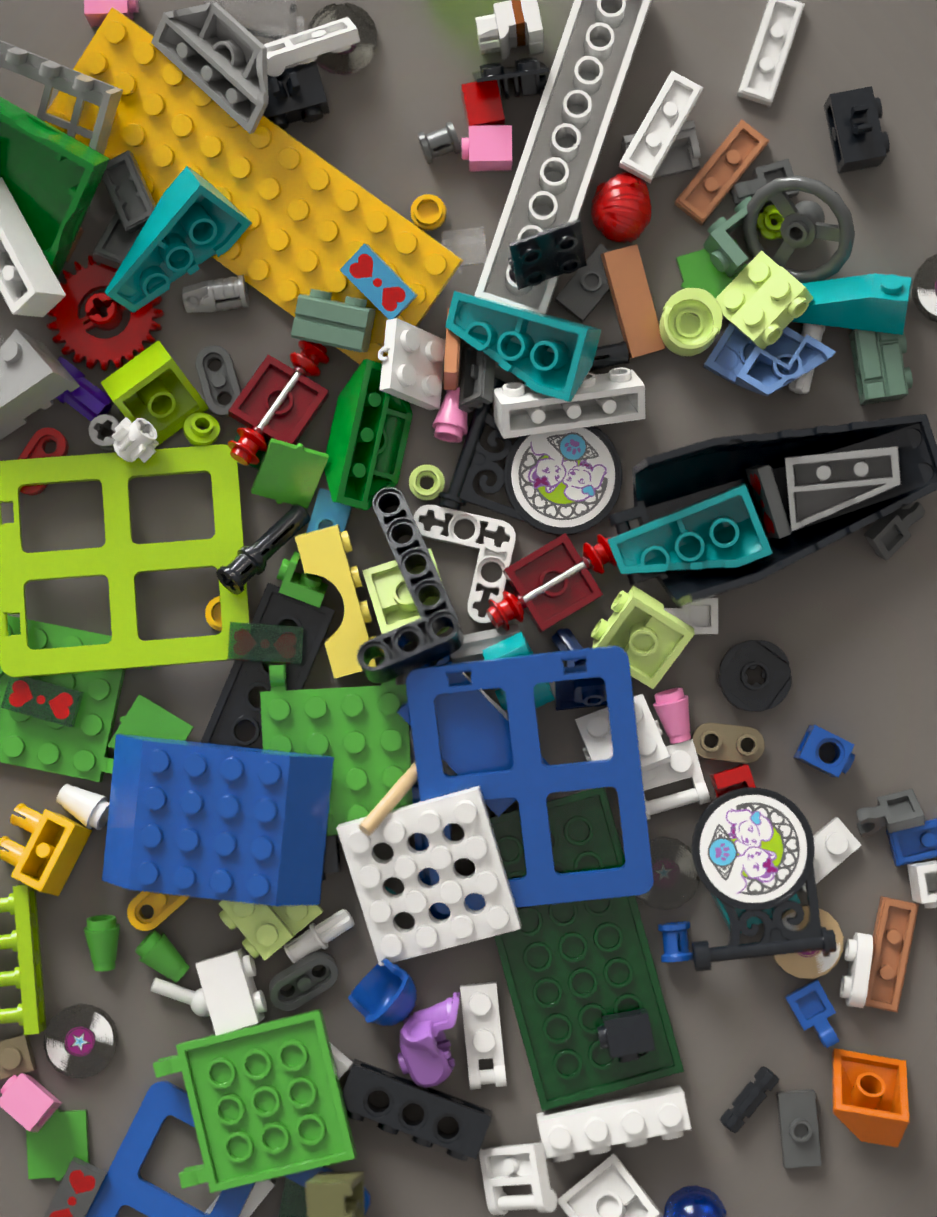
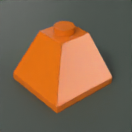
[832,1048,909,1148]

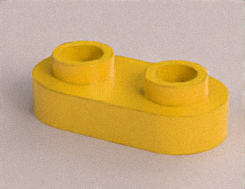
[127,891,190,931]

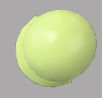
[659,288,723,356]

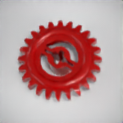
[47,255,164,372]

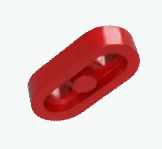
[17,427,69,495]

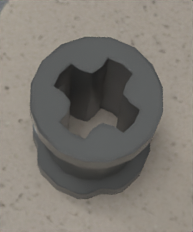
[417,121,462,164]

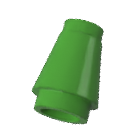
[83,915,120,971]
[134,929,190,983]

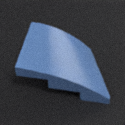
[704,323,836,397]

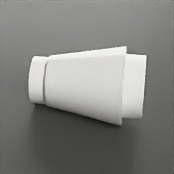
[56,783,109,830]

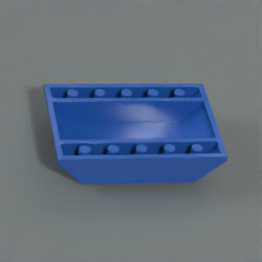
[102,734,334,906]

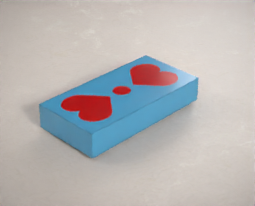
[340,243,418,320]

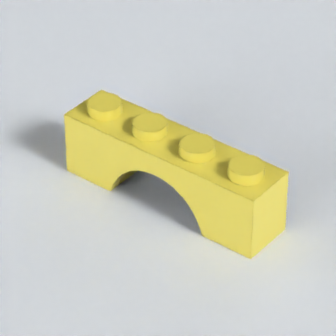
[295,524,381,679]

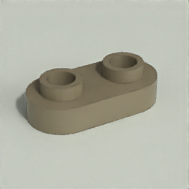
[691,723,765,763]

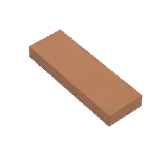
[674,119,769,226]
[601,244,666,359]
[864,896,919,1013]

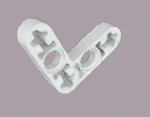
[413,505,516,624]

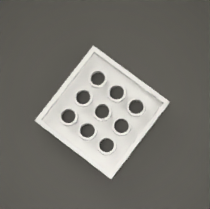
[337,786,522,966]

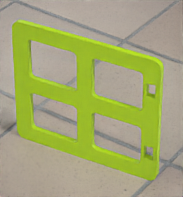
[0,444,251,678]

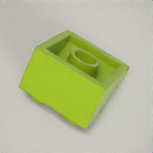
[100,340,209,448]

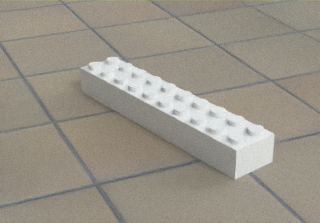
[474,0,652,314]

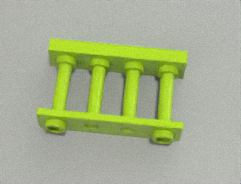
[0,884,47,1035]

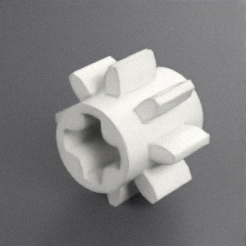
[112,417,159,463]

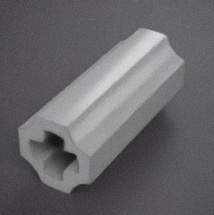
[451,624,520,663]

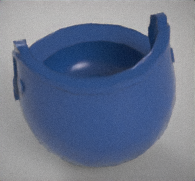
[349,958,417,1026]

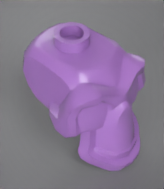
[398,992,460,1087]

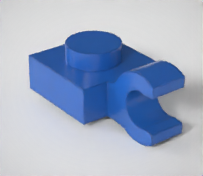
[785,979,840,1048]

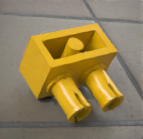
[0,803,92,896]

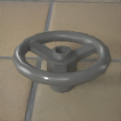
[742,175,855,283]

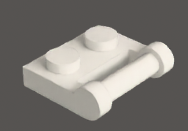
[642,739,711,820]
[479,1142,557,1215]

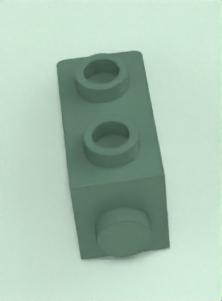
[703,196,752,278]

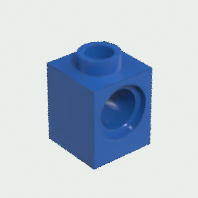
[794,725,855,778]

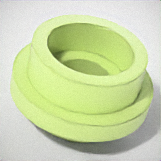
[409,464,445,501]

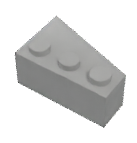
[0,329,80,440]
[785,446,901,531]

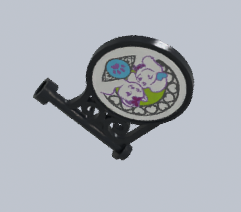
[438,377,622,535]
[691,787,837,972]

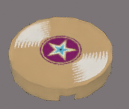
[773,905,843,979]

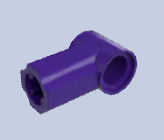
[56,356,114,421]

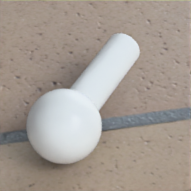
[150,977,210,1017]

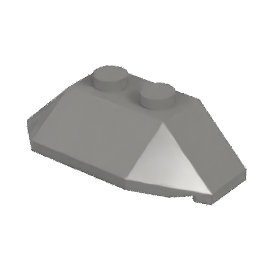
[151,2,268,134]

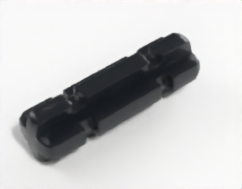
[720,1066,779,1133]

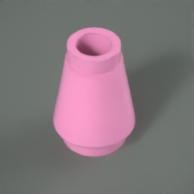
[432,387,468,443]
[653,688,691,744]

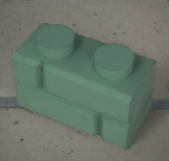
[291,289,376,353]
[849,329,913,405]

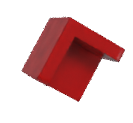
[461,80,505,131]
[709,764,756,798]

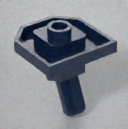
[551,628,608,711]

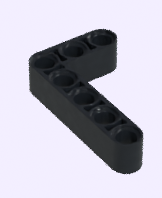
[357,487,464,683]

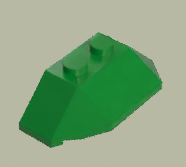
[324,359,413,510]

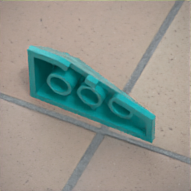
[105,166,252,313]
[791,273,912,335]
[445,291,602,402]
[607,483,773,574]

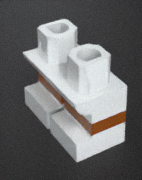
[475,0,544,60]

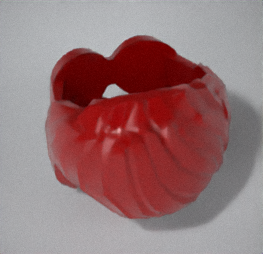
[591,173,652,243]

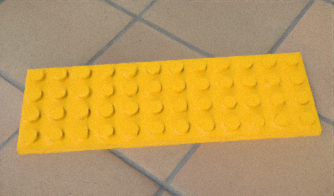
[45,7,463,365]

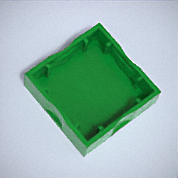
[0,97,110,279]

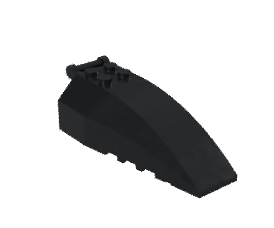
[608,414,937,608]

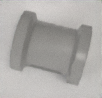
[88,414,120,452]

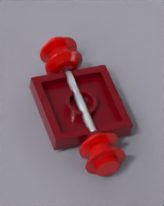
[228,340,329,466]
[486,533,617,633]

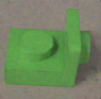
[276,551,328,608]

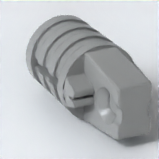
[182,275,249,312]

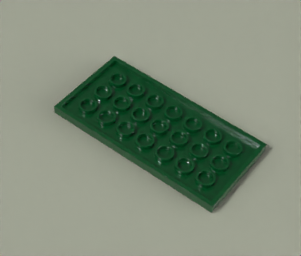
[474,787,684,1111]

